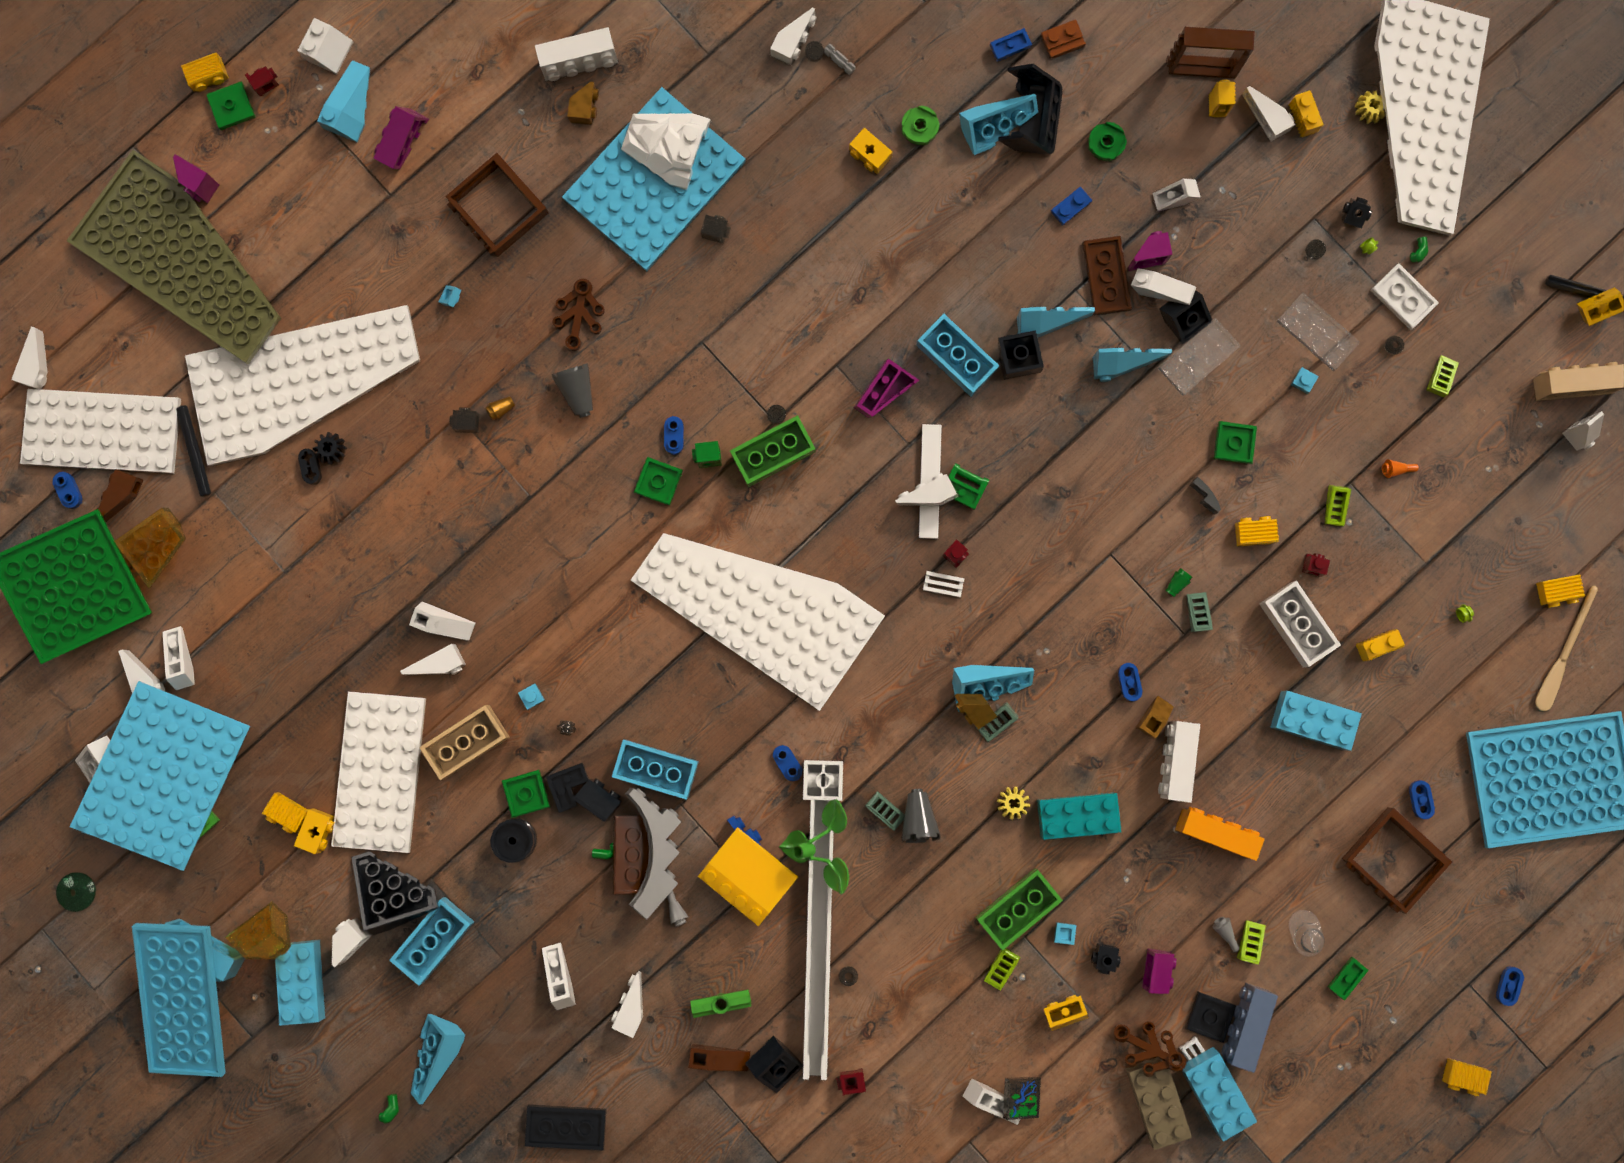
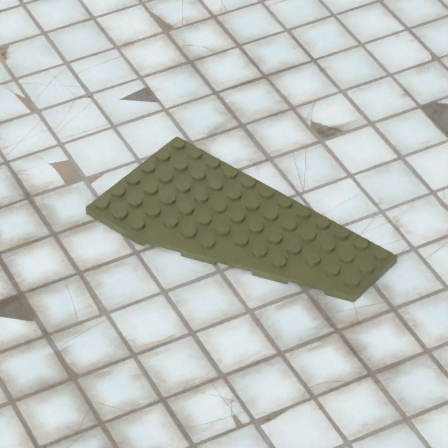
[67,150,281,364]

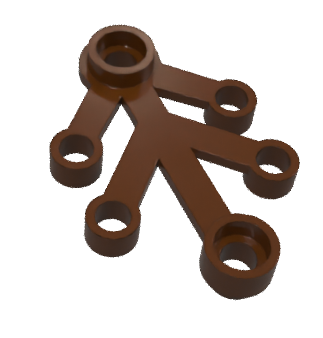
[552,279,605,351]
[1114,1021,1186,1077]

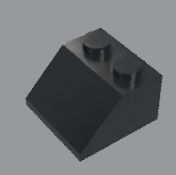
[1159,290,1213,344]
[998,330,1044,380]
[573,778,623,822]
[745,1036,803,1094]

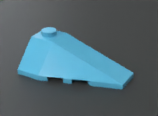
[317,60,370,142]

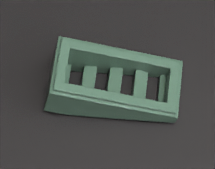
[1186,592,1213,632]
[976,702,1019,742]
[865,791,905,831]

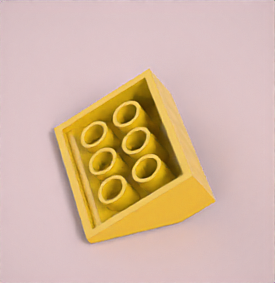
[698,827,798,926]

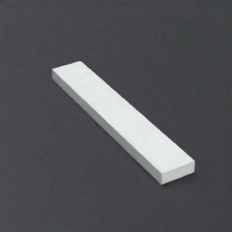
[919,424,942,539]

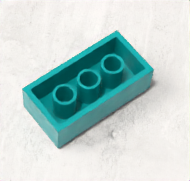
[1037,792,1121,840]

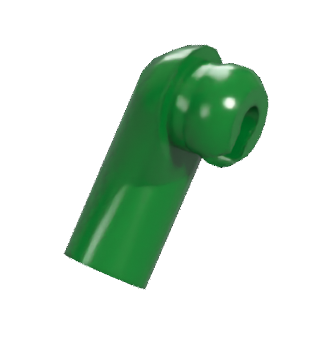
[1410,237,1428,263]
[592,843,613,859]
[379,1094,399,1123]

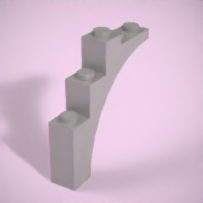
[625,788,681,919]

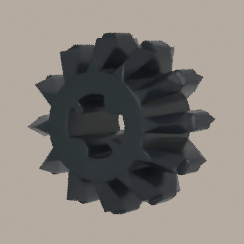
[313,432,347,465]

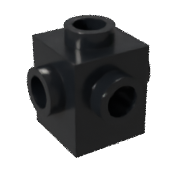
[1342,197,1372,229]
[1091,943,1121,975]

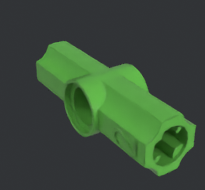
[691,989,752,1018]

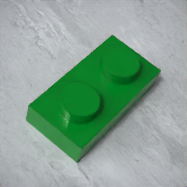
[1328,957,1369,1001]

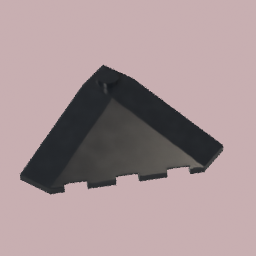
[351,851,439,935]

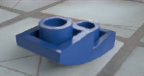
[728,815,762,846]

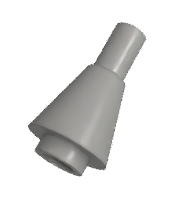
[667,890,689,927]
[1212,917,1240,952]

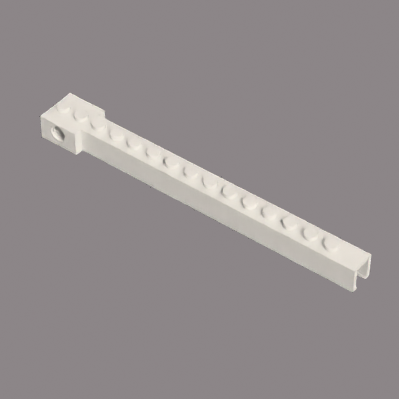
[803,760,843,1080]

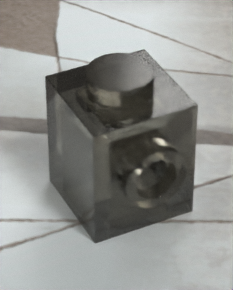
[701,215,731,244]
[449,407,480,433]

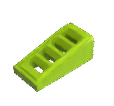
[1426,355,1459,398]
[1324,485,1351,526]
[1237,920,1266,965]
[983,948,1021,991]

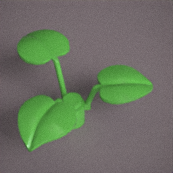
[779,799,849,894]

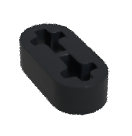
[298,448,322,485]

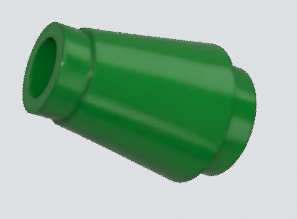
[1165,568,1193,597]

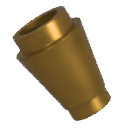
[485,396,515,420]

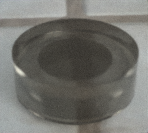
[805,41,824,62]
[1305,239,1326,260]
[767,405,786,425]

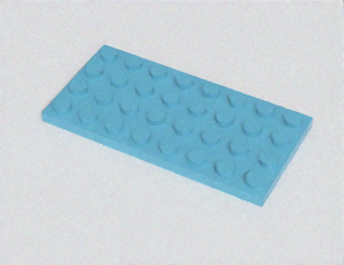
[132,923,226,1077]

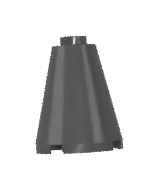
[552,363,593,418]
[902,789,941,843]

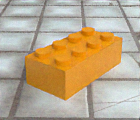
[1175,807,1265,861]

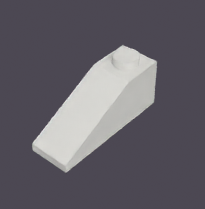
[1242,86,1295,142]
[1131,268,1196,305]
[11,326,48,389]
[1562,411,1604,451]
[163,626,195,690]
[400,644,466,675]
[118,650,165,694]
[542,943,576,1010]
[963,1078,1024,1125]

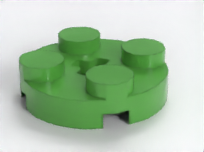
[902,106,939,145]

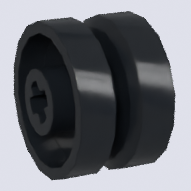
[490,818,537,863]

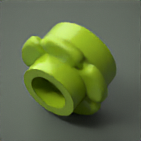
[1360,237,1378,255]
[1456,604,1474,623]

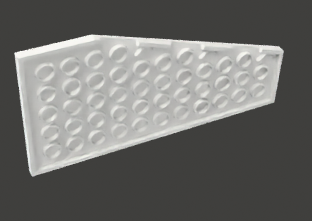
[1374,0,1490,236]
[185,305,420,466]
[631,533,885,711]

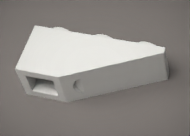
[770,8,817,65]
[895,473,959,505]
[409,602,475,641]
[611,971,643,1038]

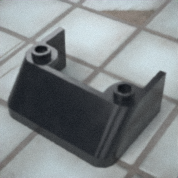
[998,63,1063,155]

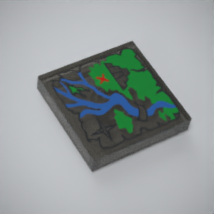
[1003,1077,1041,1120]

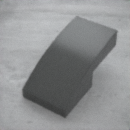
[1190,477,1221,515]

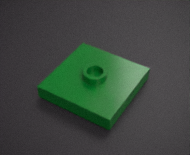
[206,81,256,130]
[1213,421,1257,464]
[634,457,683,506]
[502,770,550,818]

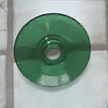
[56,872,96,912]

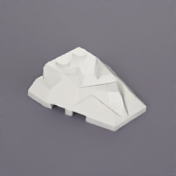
[621,113,711,190]

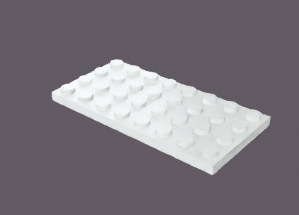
[20,389,181,474]
[331,692,426,853]

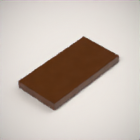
[1082,236,1132,316]
[613,815,649,895]

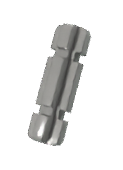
[824,44,856,75]

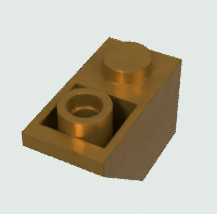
[568,82,599,125]
[955,694,997,730]
[1136,696,1174,738]

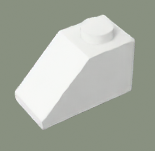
[1153,178,1200,211]

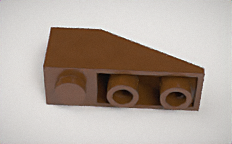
[96,469,144,522]
[688,1044,751,1071]

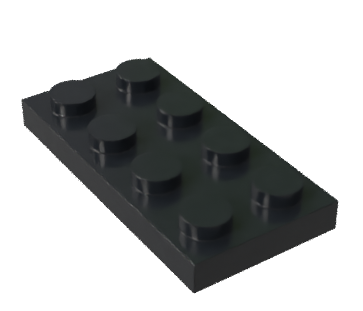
[525,1105,607,1150]

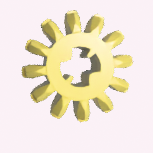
[1355,90,1385,124]
[997,787,1030,820]

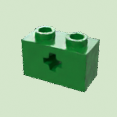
[692,441,722,468]

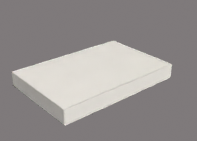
[1370,263,1439,330]

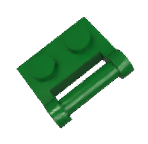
[949,463,989,510]

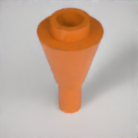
[1382,459,1419,478]

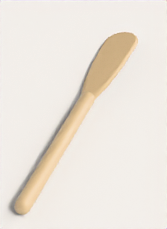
[1535,586,1598,711]

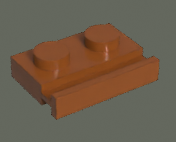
[1041,19,1086,59]

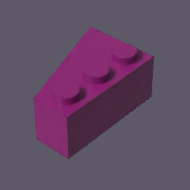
[374,106,429,169]
[853,358,919,419]

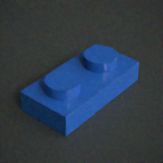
[990,28,1032,62]
[1051,186,1092,226]

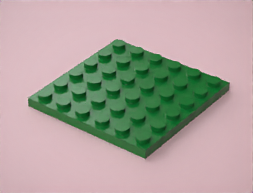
[0,509,153,664]

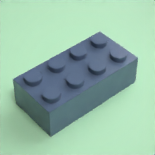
[1222,983,1278,1073]

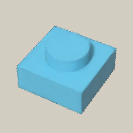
[438,285,462,307]
[1291,367,1319,394]
[518,683,545,710]
[1054,922,1077,945]

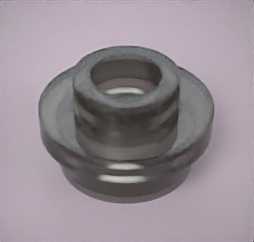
[1385,336,1404,355]
[557,721,576,736]
[839,966,858,986]

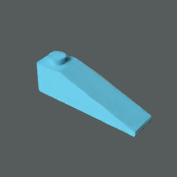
[959,94,1038,155]
[1017,307,1095,338]
[1093,348,1172,382]
[952,665,1034,712]
[411,1014,465,1104]

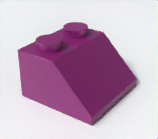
[173,154,219,204]
[1128,231,1173,271]
[1142,948,1177,994]

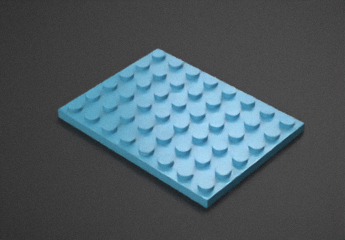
[562,87,746,272]
[70,681,251,871]
[1466,711,1624,848]

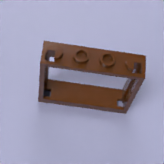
[1166,27,1255,78]
[445,153,549,257]
[1342,807,1452,914]

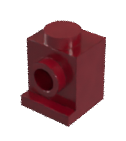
[245,66,279,97]
[942,539,969,568]
[1302,553,1330,577]
[836,1068,866,1095]

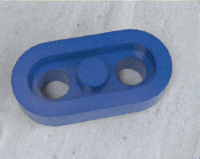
[664,416,684,455]
[53,472,82,509]
[1118,663,1142,701]
[773,745,802,781]
[1409,780,1435,819]
[1496,966,1524,1006]

